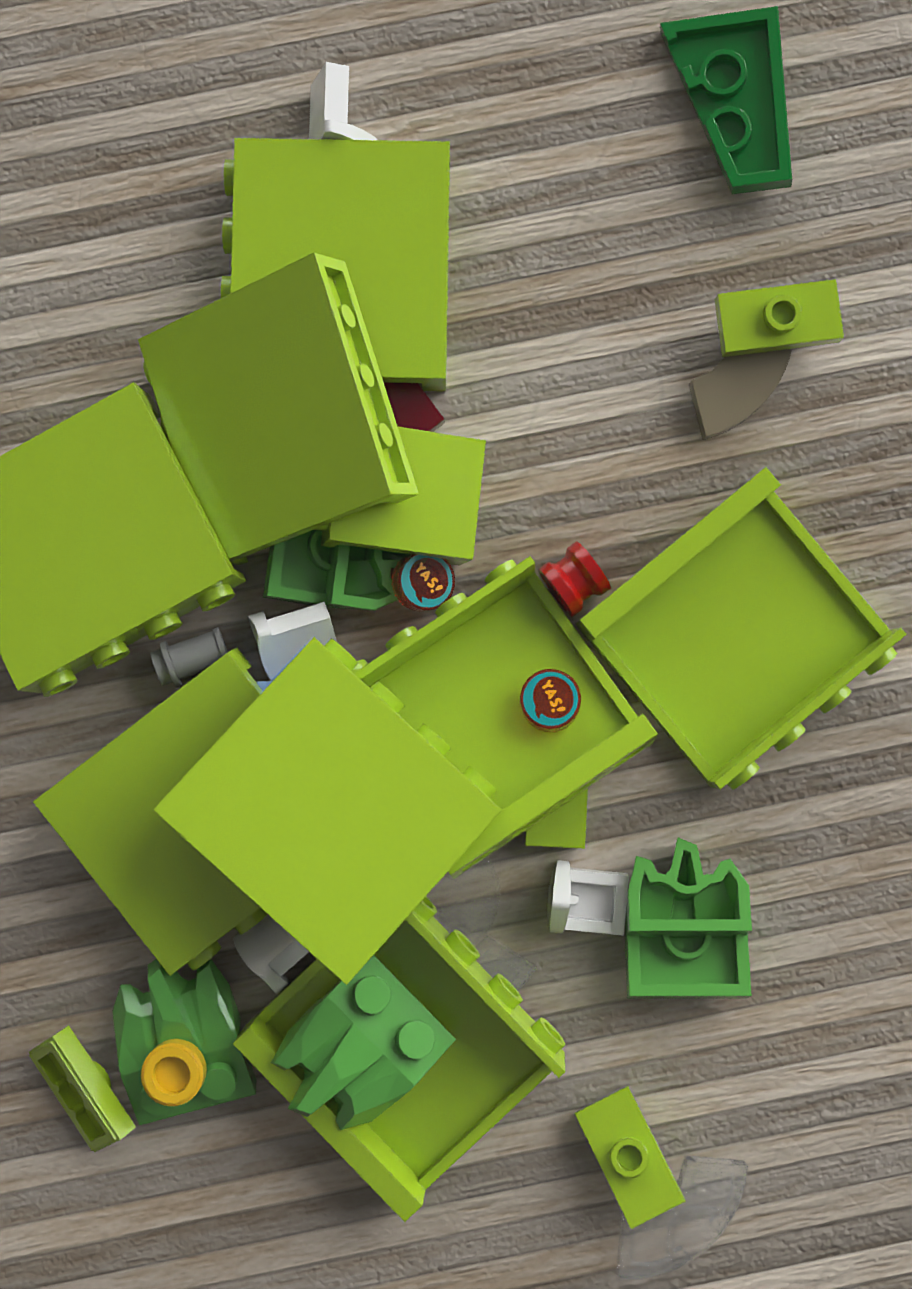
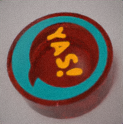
[392,554,455,612]
[520,669,581,732]

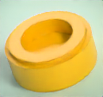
[141,1039,207,1106]

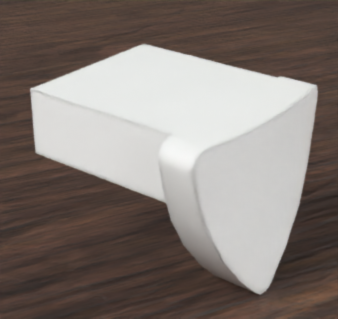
[309,62,377,140]
[247,602,337,680]
[547,860,629,936]
[233,914,309,995]

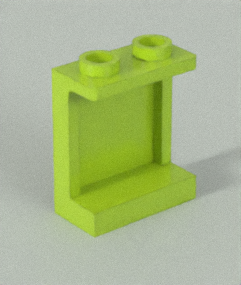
[314,426,486,566]

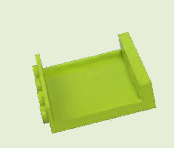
[221,138,450,391]
[138,252,419,566]
[0,382,247,697]
[575,467,907,790]
[352,556,658,879]
[153,637,502,985]
[33,647,267,976]
[233,896,566,1222]

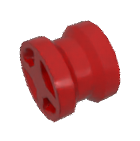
[538,541,611,617]

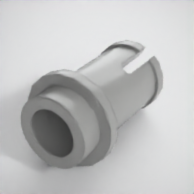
[151,627,228,687]

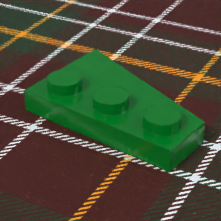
[660,6,793,194]

